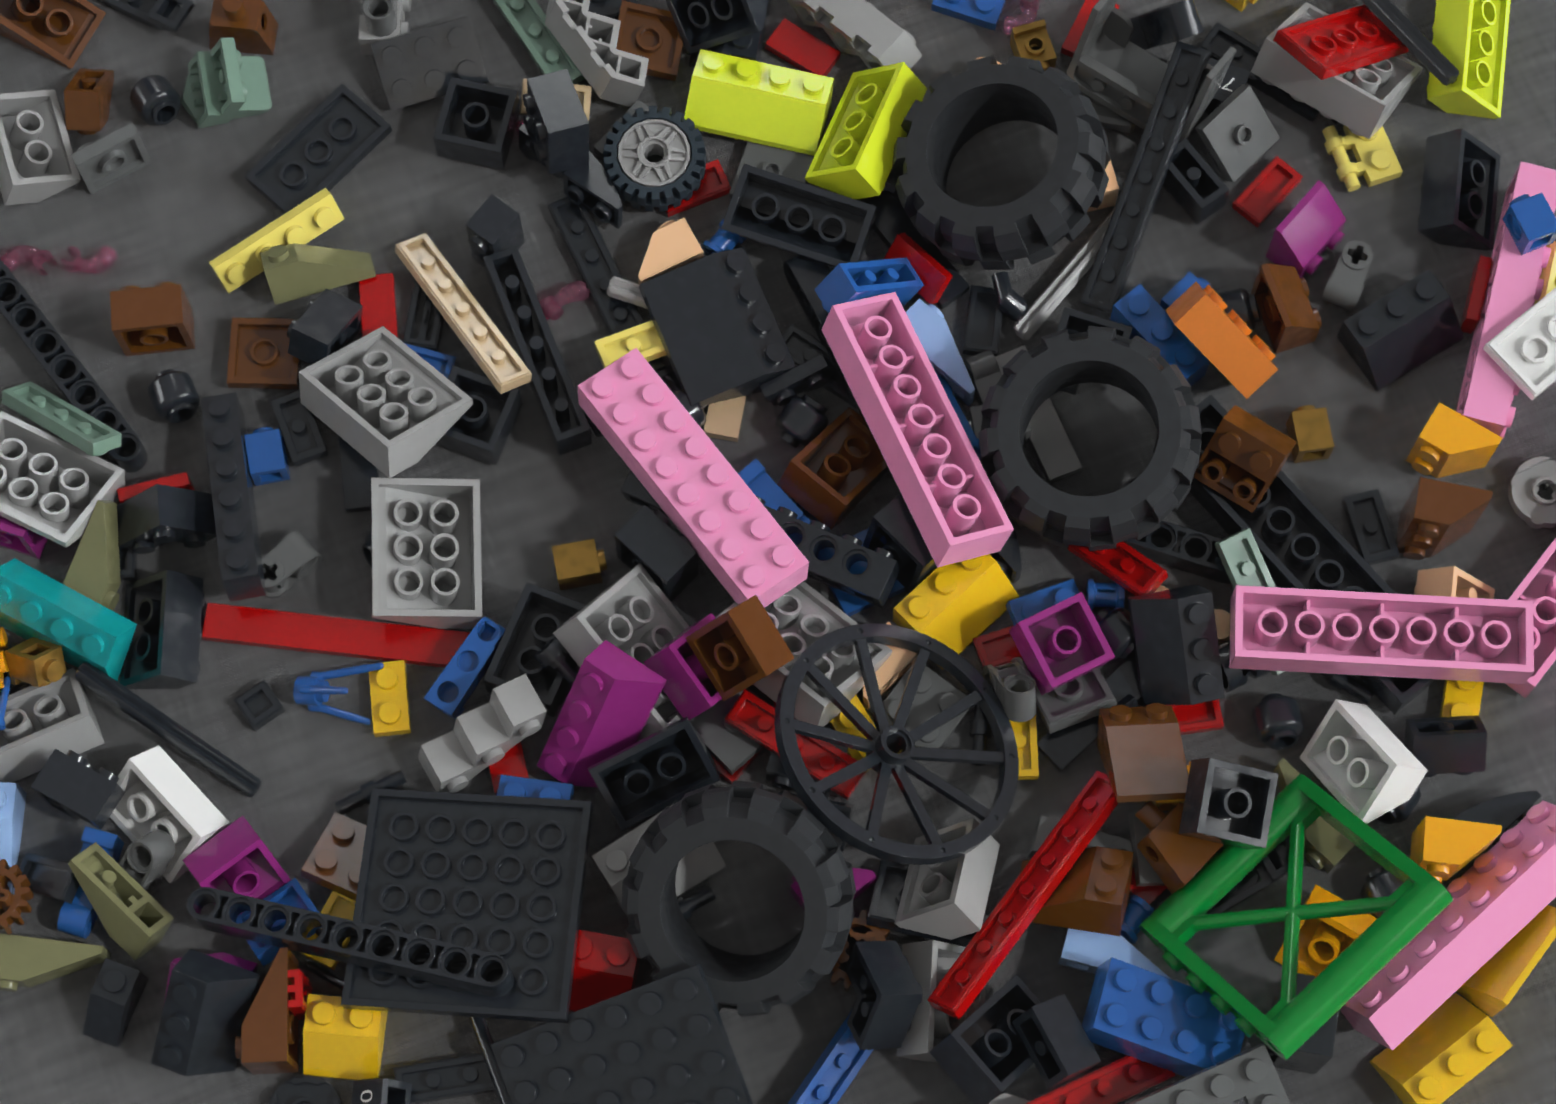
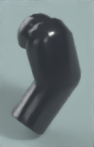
[991,271,1028,321]

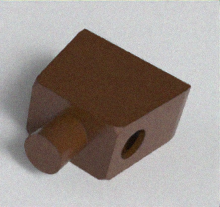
[209,0,279,56]
[1135,801,1223,893]

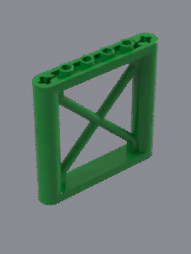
[1139,773,1453,1061]

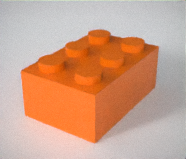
[1165,282,1278,399]

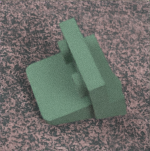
[181,38,272,128]

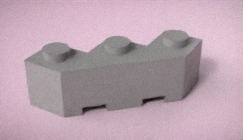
[545,0,649,107]
[787,0,922,69]
[418,674,547,793]

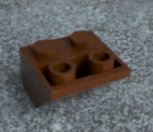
[1194,405,1297,513]

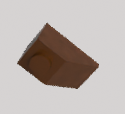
[64,68,114,135]

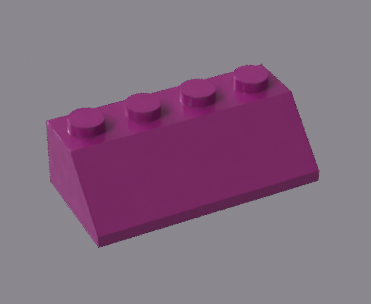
[536,640,667,788]

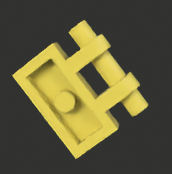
[1322,125,1403,192]

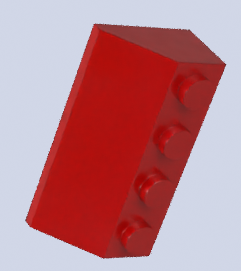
[569,929,640,1012]

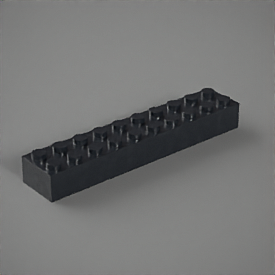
[1153,395,1437,715]

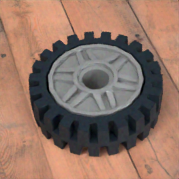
[603,106,706,212]

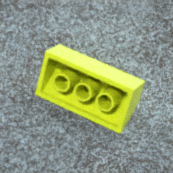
[1427,0,1511,119]
[684,49,834,156]
[805,62,927,200]

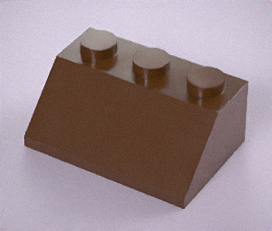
[1396,477,1493,560]

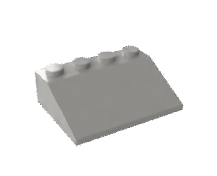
[1251,2,1423,139]
[299,326,473,479]
[0,411,125,547]
[371,477,482,629]
[553,563,689,741]
[715,581,892,727]

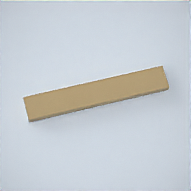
[395,233,532,394]

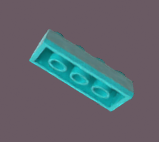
[0,558,137,681]

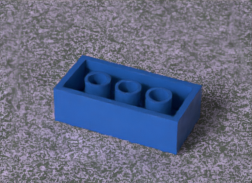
[1082,957,1245,1077]

